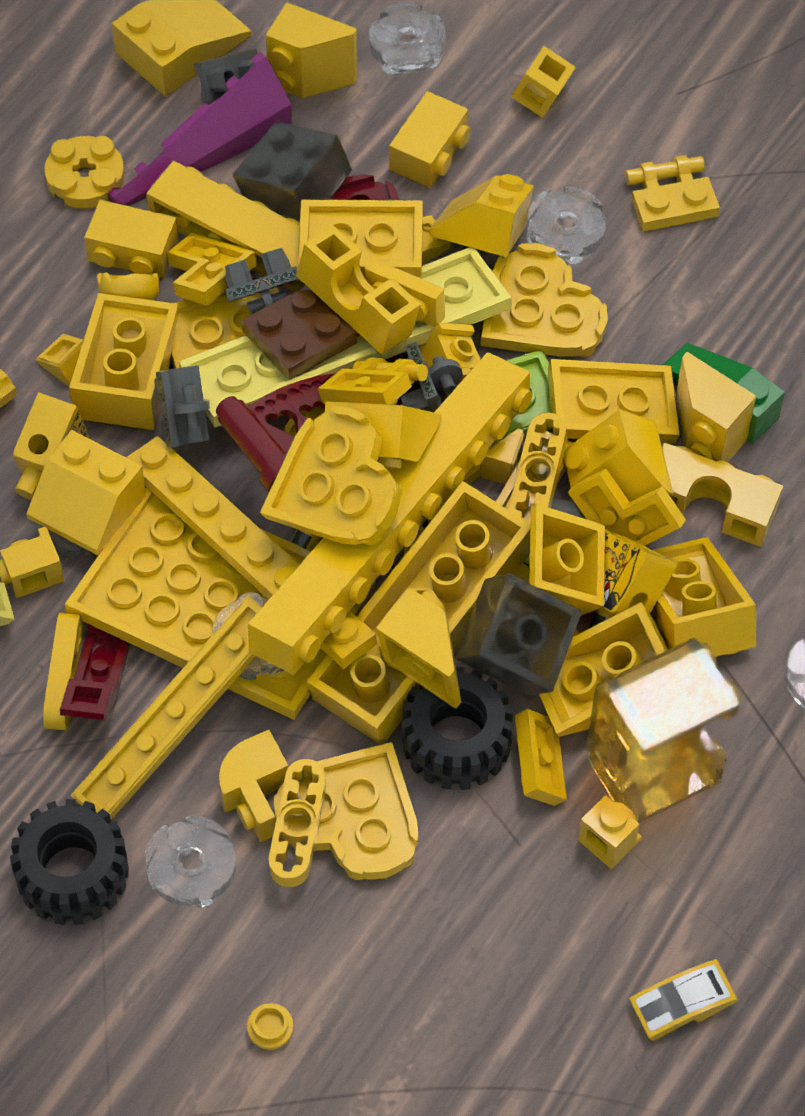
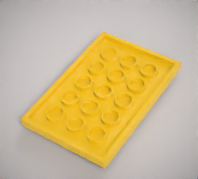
[65,487,376,720]

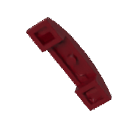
[60,623,130,720]

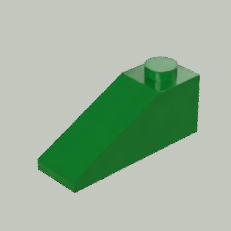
[662,343,785,444]

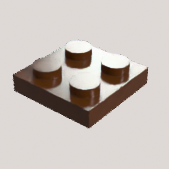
[241,286,358,380]

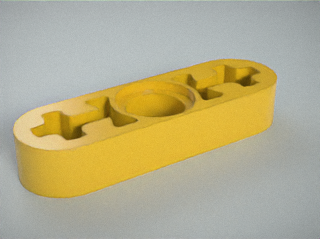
[509,413,568,524]
[43,612,83,731]
[269,759,326,887]

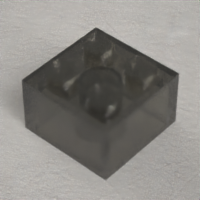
[232,121,352,222]
[455,573,582,696]

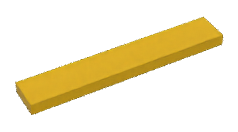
[71,595,262,820]

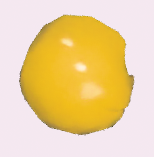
[97,273,159,301]

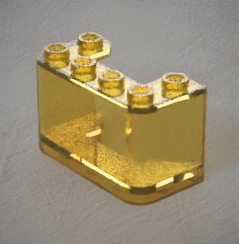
[587,638,741,823]

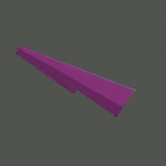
[109,52,292,206]

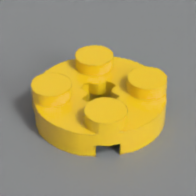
[45,136,125,209]

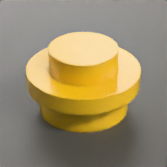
[247,1003,294,1050]

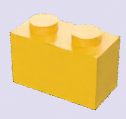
[389,91,471,188]
[84,200,179,279]

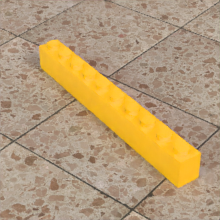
[248,352,532,675]

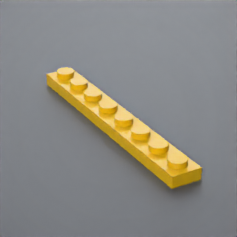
[126,436,377,669]

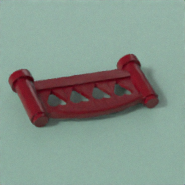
[216,355,443,493]

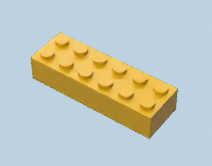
[306,481,531,745]

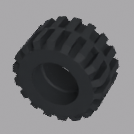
[402,667,513,790]
[10,799,129,925]

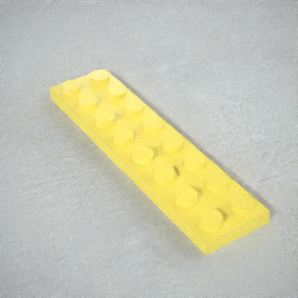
[179,247,511,428]

